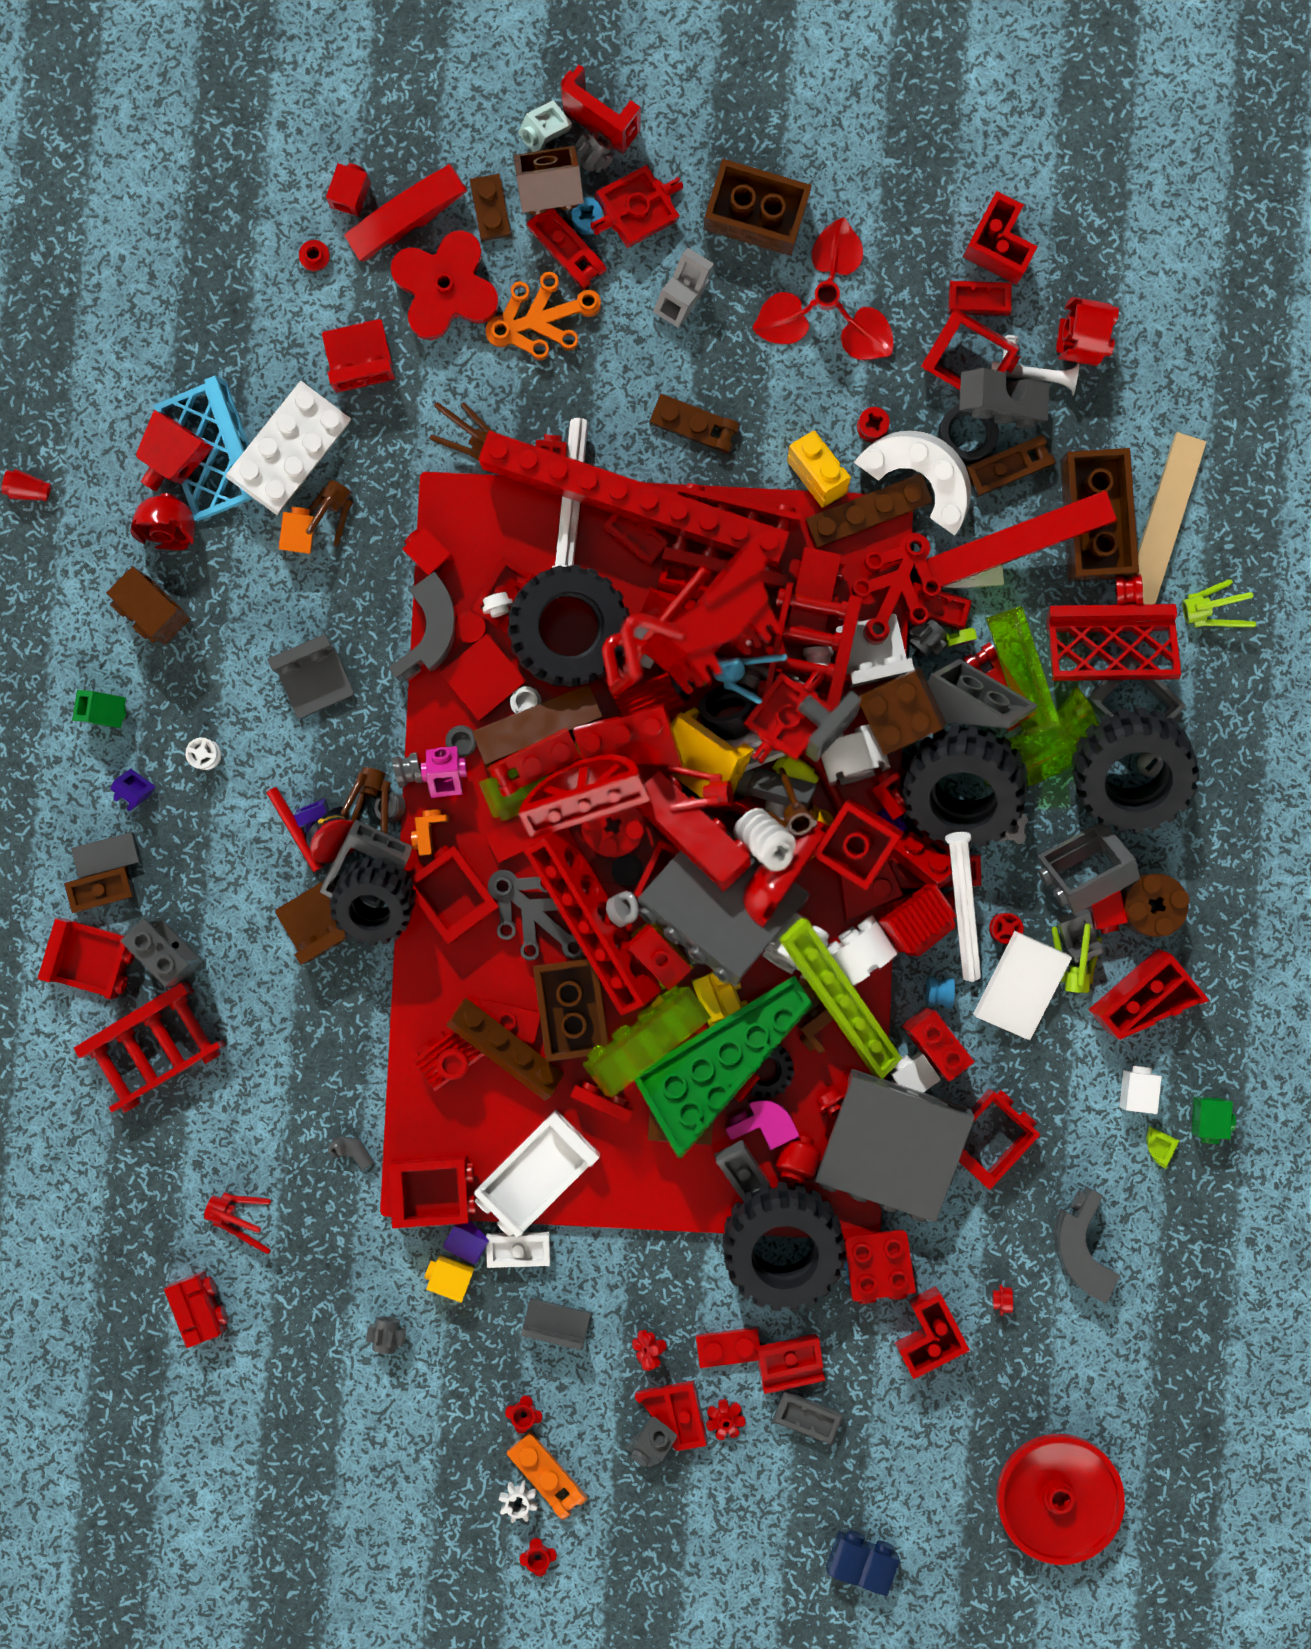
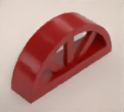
[518,754,650,839]

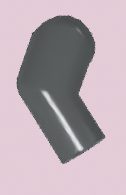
[328,1136,374,1171]

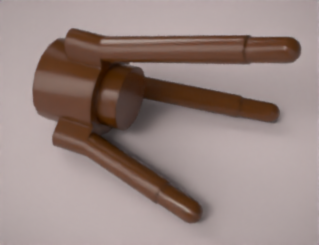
[429,402,496,461]
[306,480,353,547]
[341,767,391,834]
[766,767,817,835]

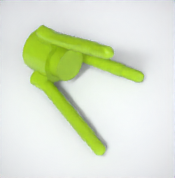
[1182,579,1257,628]
[1051,924,1102,993]

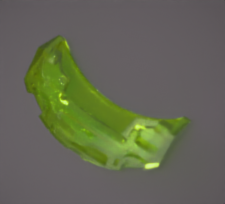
[986,606,1062,737]
[983,687,1098,787]

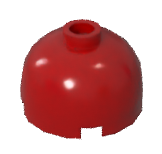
[130,493,195,551]

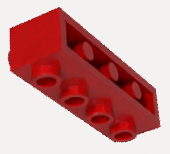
[634,771,751,892]

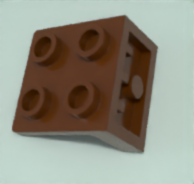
[275,880,348,965]

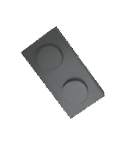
[714,1140,772,1202]

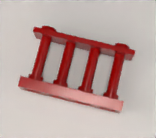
[662,483,801,591]
[757,582,862,711]
[73,981,226,1113]

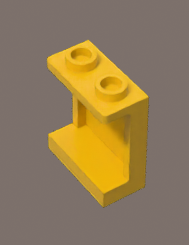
[670,708,755,808]

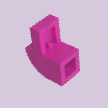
[725,1097,799,1150]

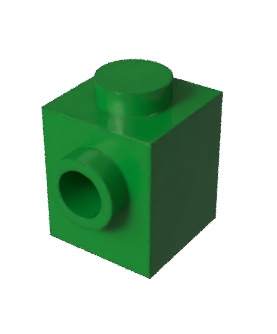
[72,690,126,728]
[1191,1097,1236,1144]

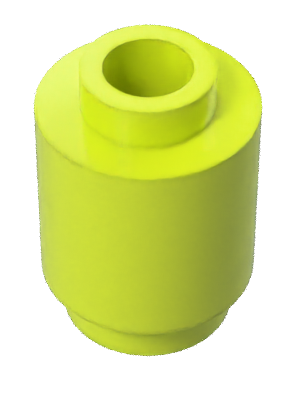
[772,756,820,784]

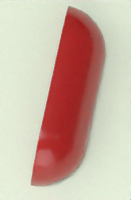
[743,820,830,928]

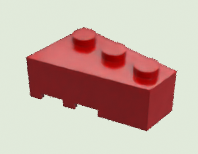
[1088,948,1210,1040]

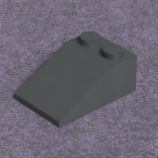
[928,659,1038,728]

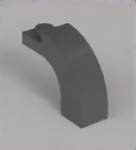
[388,572,457,681]
[1054,1186,1120,1304]

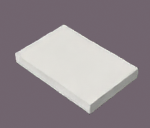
[973,931,1072,1040]

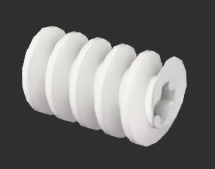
[733,808,796,871]

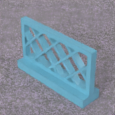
[153,375,256,521]

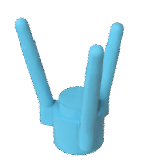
[712,654,787,704]

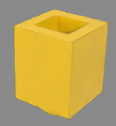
[424,1254,475,1303]

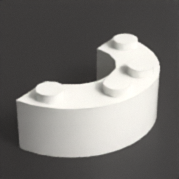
[854,431,971,536]

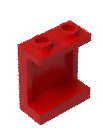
[560,64,641,154]
[37,918,135,1000]

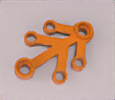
[485,272,601,361]

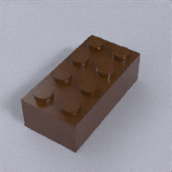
[1060,448,1139,582]

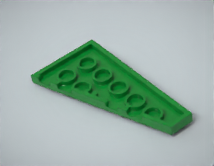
[632,976,813,1159]

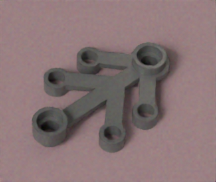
[488,870,585,960]

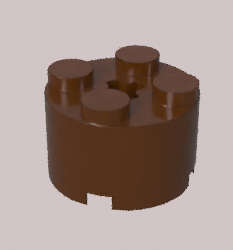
[1121,874,1190,937]

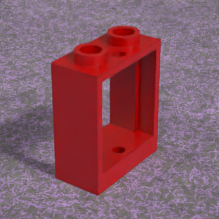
[921,309,1021,390]
[407,845,500,944]
[901,1007,974,1082]
[958,1089,1041,1190]
[388,1155,476,1229]

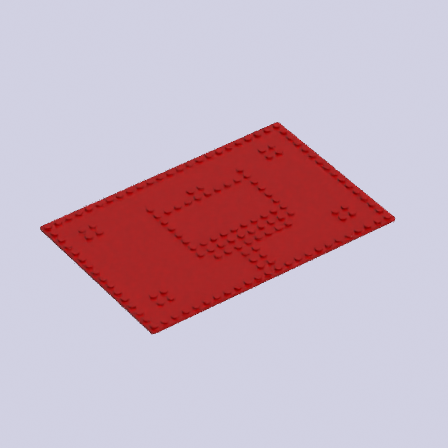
[380,472,913,1240]

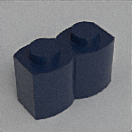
[826,1530,900,1596]

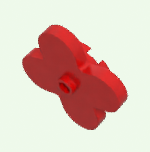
[391,230,499,340]

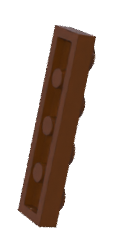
[805,473,933,549]
[446,998,564,1101]

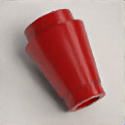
[1,469,51,501]

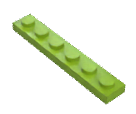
[779,918,903,1079]

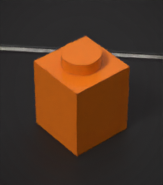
[278,506,315,554]

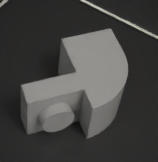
[653,247,714,328]

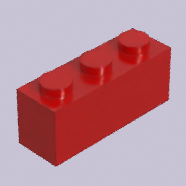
[783,547,845,648]

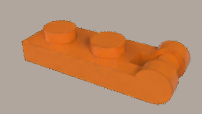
[506,1430,588,1521]

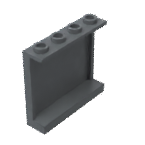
[638,817,810,987]
[815,1069,974,1222]

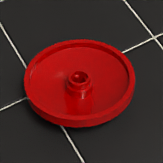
[996,1433,1125,1565]

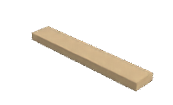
[1126,432,1207,605]

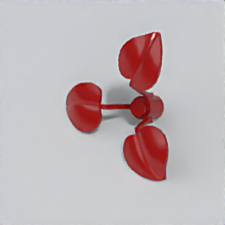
[752,217,893,360]

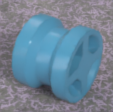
[571,197,602,235]
[925,976,955,1008]

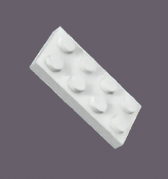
[226,380,351,515]

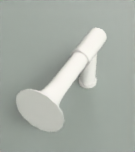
[991,335,1079,395]

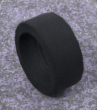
[937,404,999,465]
[698,683,758,740]

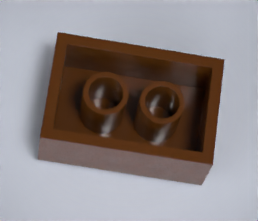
[703,158,812,256]
[533,958,610,1062]

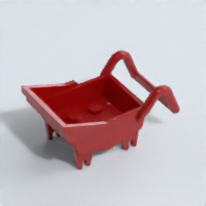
[602,534,782,696]

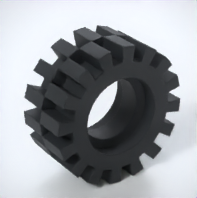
[749,1045,794,1099]

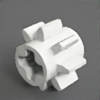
[499,1480,538,1523]

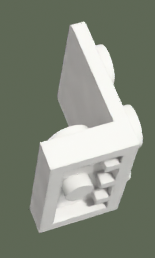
[835,614,914,688]

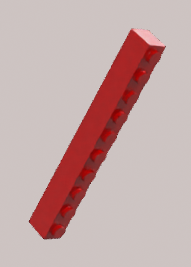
[478,431,789,569]

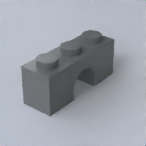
[959,368,1050,429]

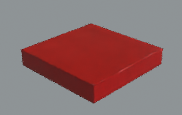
[439,633,527,721]

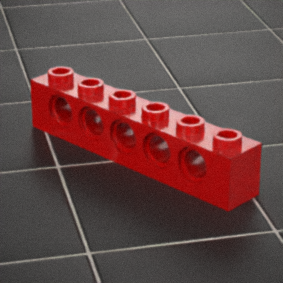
[524,827,662,1016]

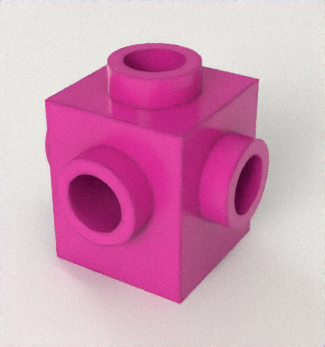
[421,746,467,798]

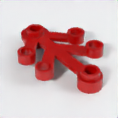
[851,533,941,645]

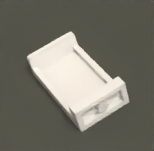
[474,1109,600,1238]

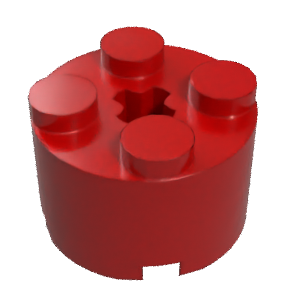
[1056,297,1119,366]
[581,806,644,858]

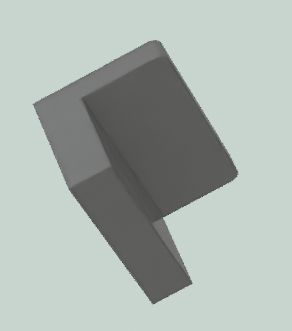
[521,1297,591,1350]

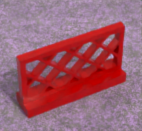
[1046,604,1181,681]

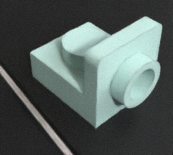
[518,100,572,152]

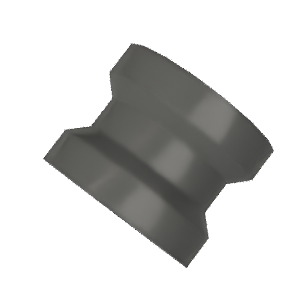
[392,752,423,788]

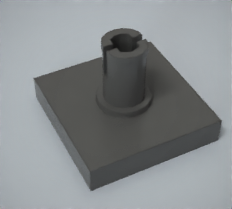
[798,691,861,763]

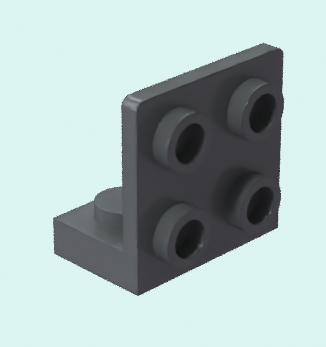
[267,634,355,719]

